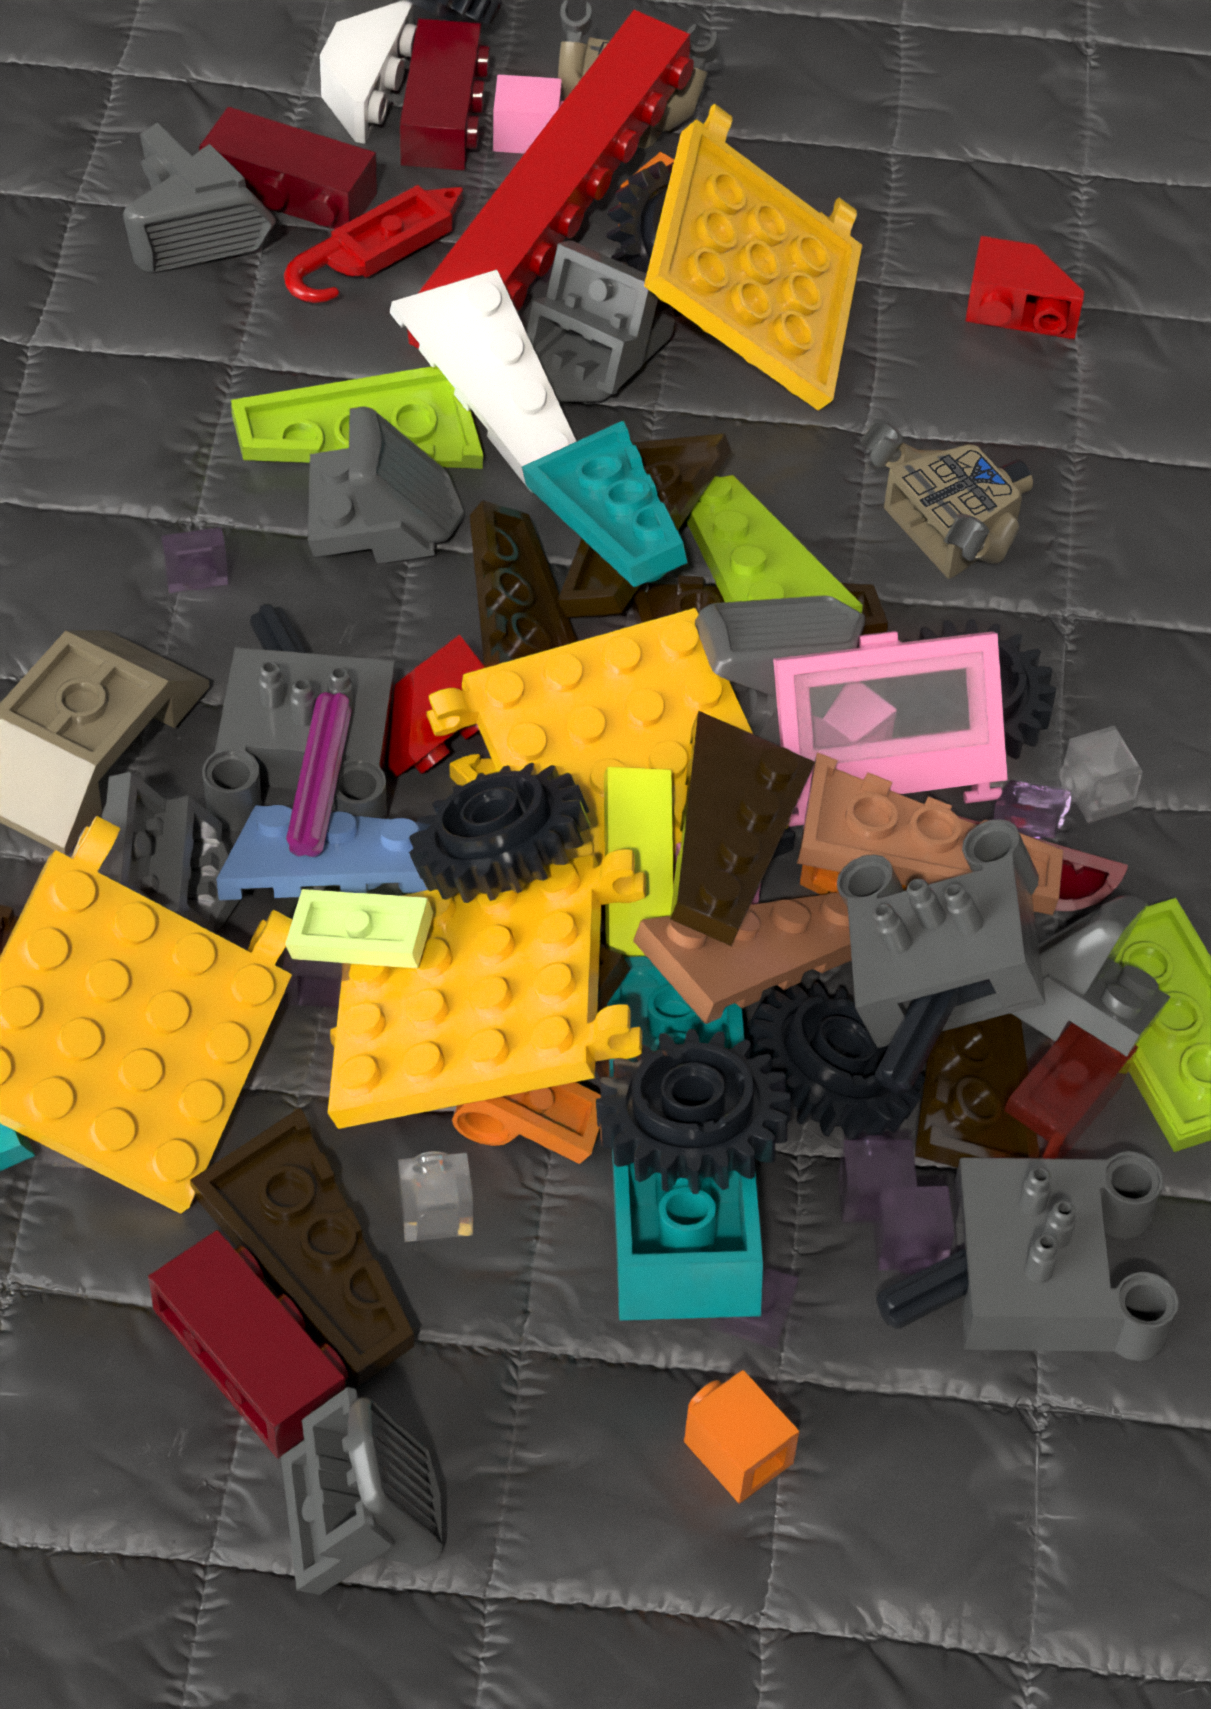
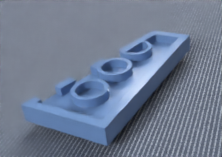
[216,805,427,900]

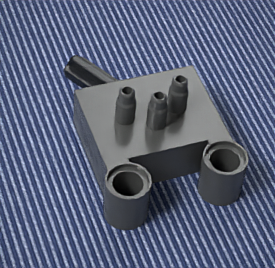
[202,603,395,831]
[876,1151,1179,1361]

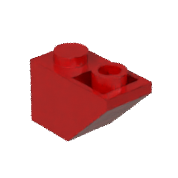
[965,236,1084,340]
[388,634,484,778]

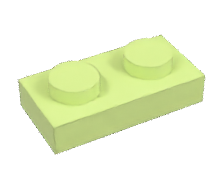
[285,889,434,968]

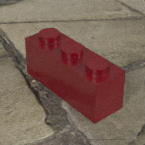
[400,18,490,171]
[199,106,377,230]
[148,1230,349,1459]

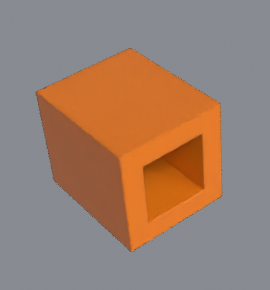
[684,1370,800,1504]

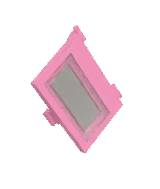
[773,631,1007,827]

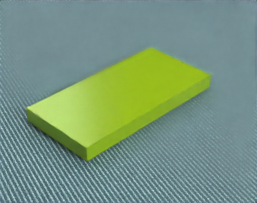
[1114,898,1211,1152]

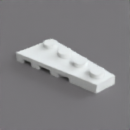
[389,270,576,493]

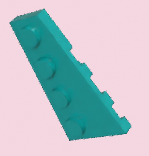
[521,421,688,587]

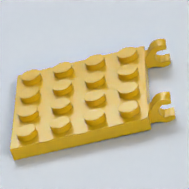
[644,104,862,411]
[427,608,791,865]
[0,816,292,1214]
[328,849,646,1129]

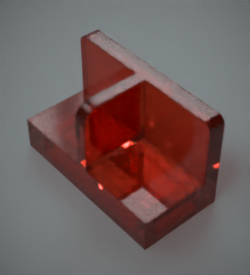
[1004,1023,1139,1159]

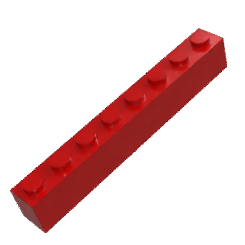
[407,9,694,349]

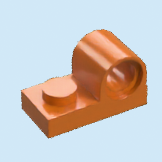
[452,1082,601,1164]

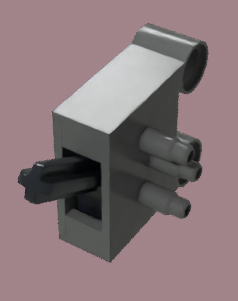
[837,819,1046,1095]

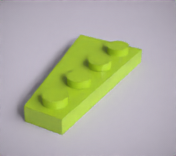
[231,366,483,469]
[685,475,862,613]

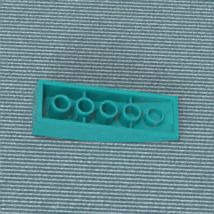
[607,956,763,1321]

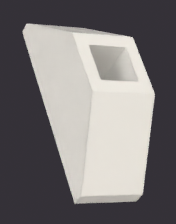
[320,0,417,144]

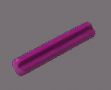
[286,692,352,857]

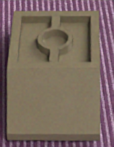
[0,630,209,855]

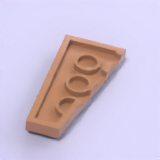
[797,752,1063,915]
[633,893,852,1024]

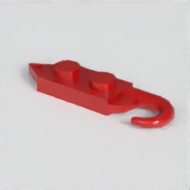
[284,185,463,303]

